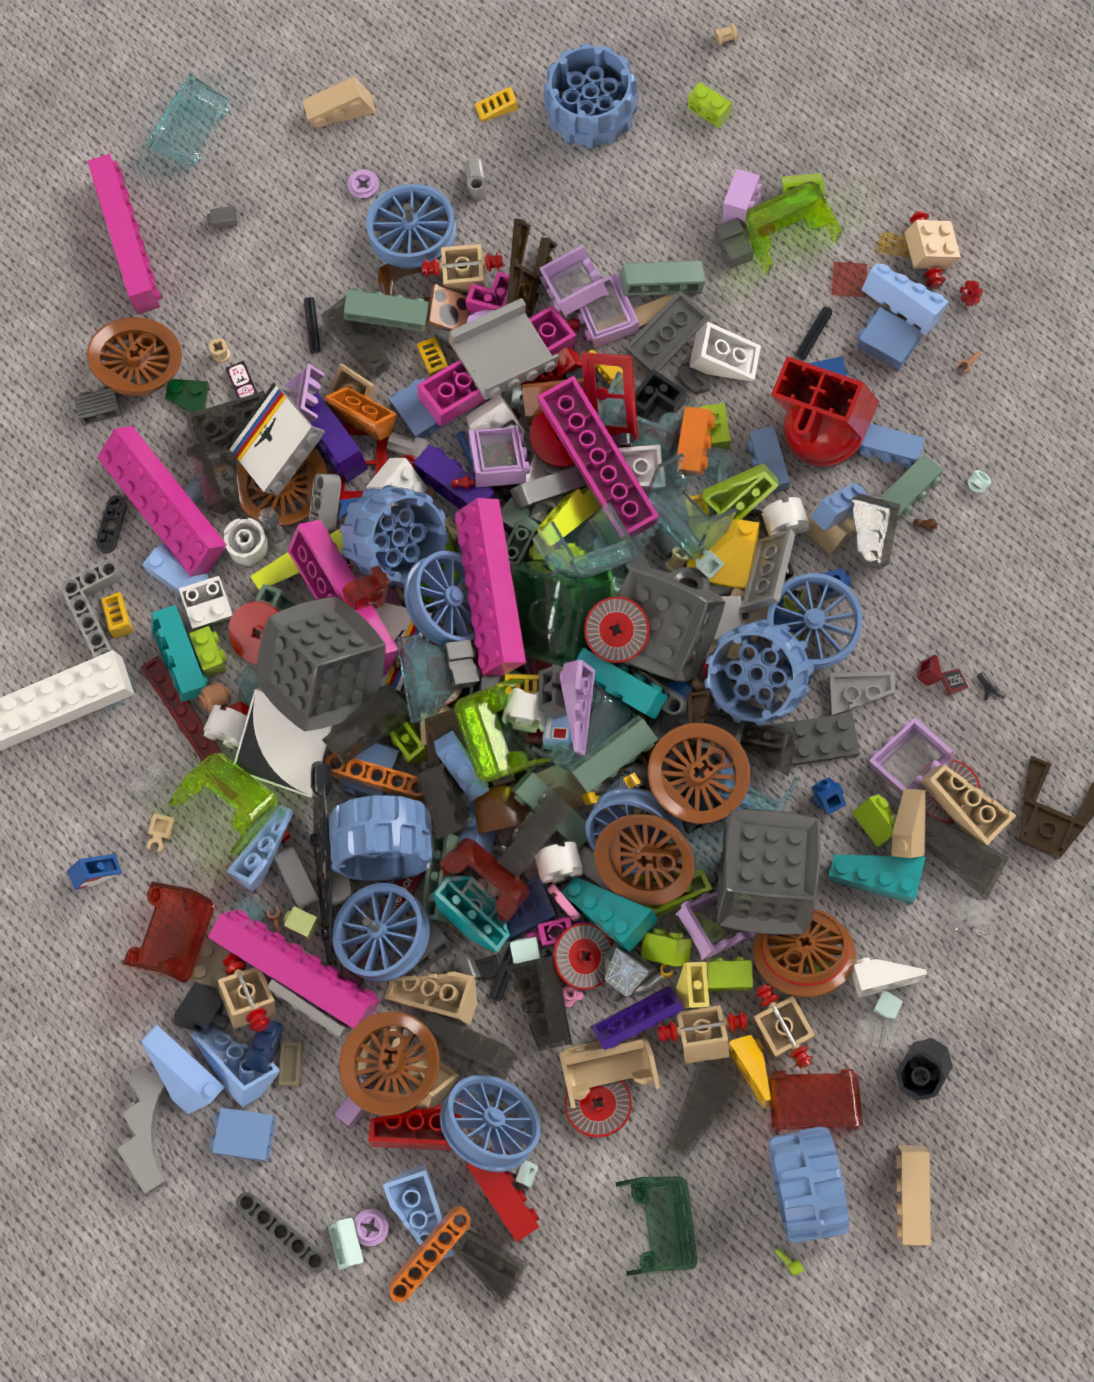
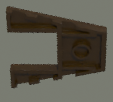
[507,218,557,316]
[625,690,711,782]
[424,704,515,808]
[1018,755,1094,860]

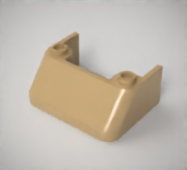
[559,1032,660,1108]

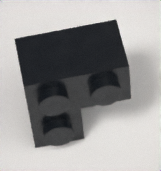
[635,369,687,421]

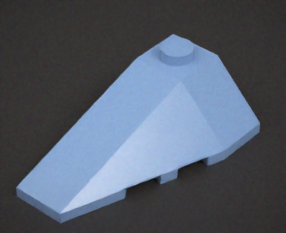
[142,543,210,594]
[226,805,294,892]
[141,1024,225,1114]
[191,1026,280,1108]
[383,1163,454,1260]

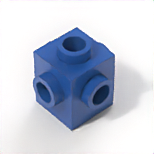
[811,777,847,815]

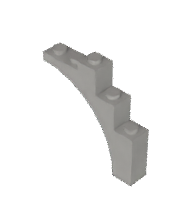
[117,1048,196,1196]

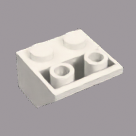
[466,394,526,456]
[179,576,233,631]

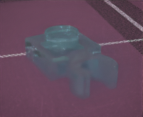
[228,891,269,922]

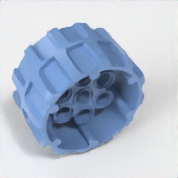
[543,43,637,148]
[340,485,449,588]
[704,619,814,726]
[329,795,432,882]
[768,1127,849,1243]

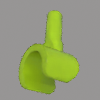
[775,1248,804,1275]

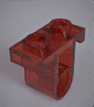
[342,565,390,610]

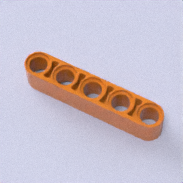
[326,753,429,801]
[389,1206,470,1303]

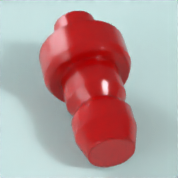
[451,476,475,489]

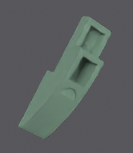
[506,520,537,585]

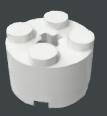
[762,497,810,536]
[224,518,269,566]
[502,688,547,733]
[204,705,247,749]
[534,842,584,884]

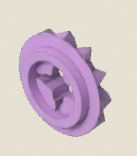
[347,169,379,200]
[354,1209,389,1246]

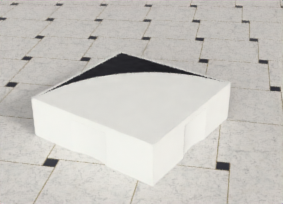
[232,687,339,798]

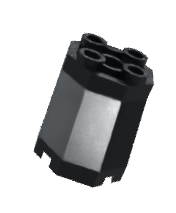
[896,1038,953,1102]

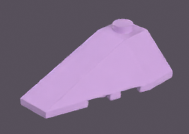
[560,660,595,756]

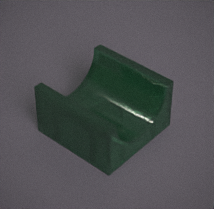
[511,560,612,667]

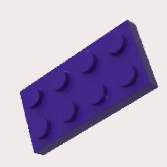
[590,986,684,1050]

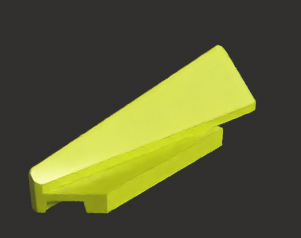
[536,486,601,546]
[250,529,344,590]

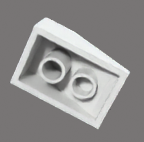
[689,322,761,381]
[618,445,664,490]
[851,957,927,998]

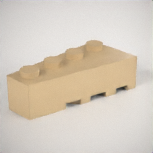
[920,765,1017,846]

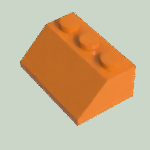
[324,386,397,440]
[675,406,715,476]

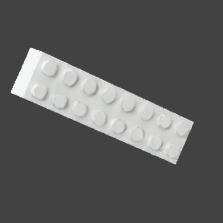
[0,650,134,751]

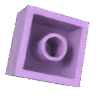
[723,169,762,229]

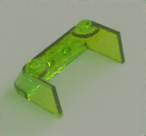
[745,181,842,275]
[455,679,550,782]
[168,753,277,855]

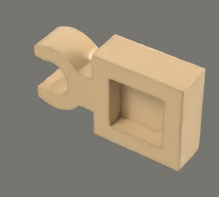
[147,813,176,854]

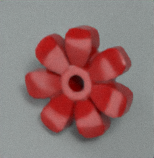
[959,280,983,306]

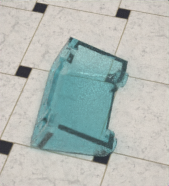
[145,73,230,166]

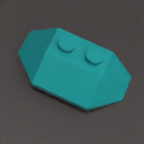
[433,876,510,953]

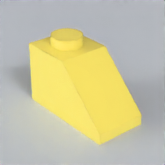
[676,962,709,1009]

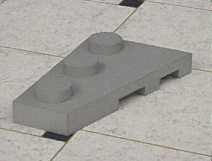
[829,671,895,716]

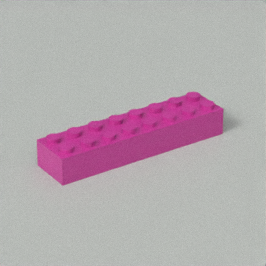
[87,154,161,314]
[417,305,576,427]
[537,376,659,543]
[97,426,227,577]
[455,498,526,676]
[288,520,398,677]
[208,909,381,1029]

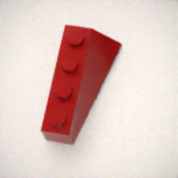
[368,1101,462,1151]
[464,1148,540,1242]

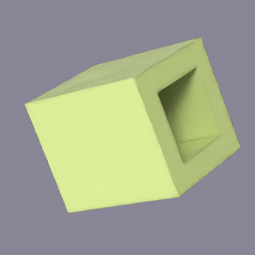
[284,906,320,940]

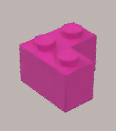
[466,272,509,314]

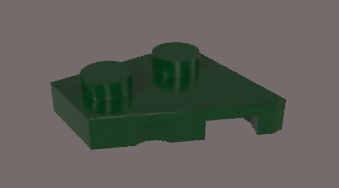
[165,379,209,420]

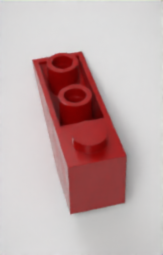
[520,347,582,387]

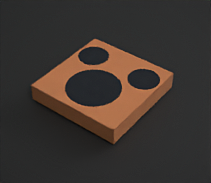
[426,284,468,332]

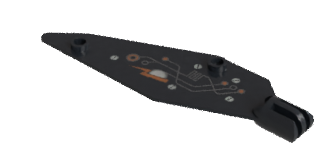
[310,761,333,966]

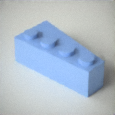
[862,263,949,336]

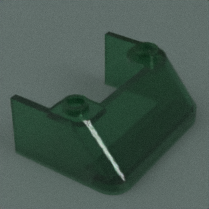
[615,1176,697,1276]

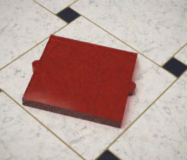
[832,261,867,298]

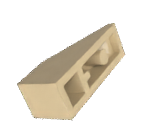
[892,789,926,858]

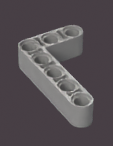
[61,559,122,658]

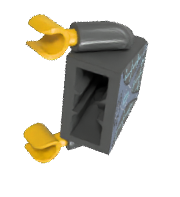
[582,762,649,811]
[604,943,674,1002]

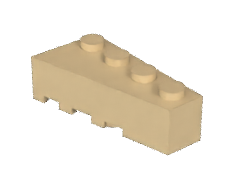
[895,1145,931,1245]

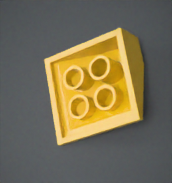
[684,519,759,590]
[729,1035,771,1109]

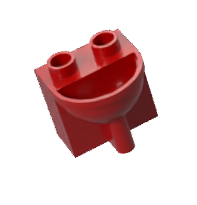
[771,356,879,467]

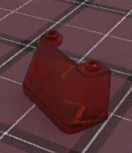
[438,838,529,924]
[123,881,214,983]
[768,1069,863,1132]

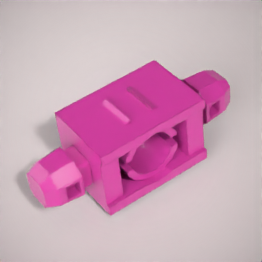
[525,917,586,948]

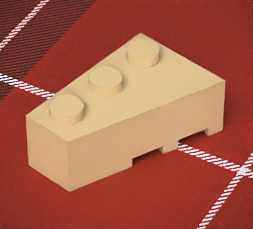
[303,76,376,128]

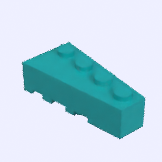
[151,605,208,702]
[576,648,668,719]
[827,855,926,904]
[561,877,658,953]

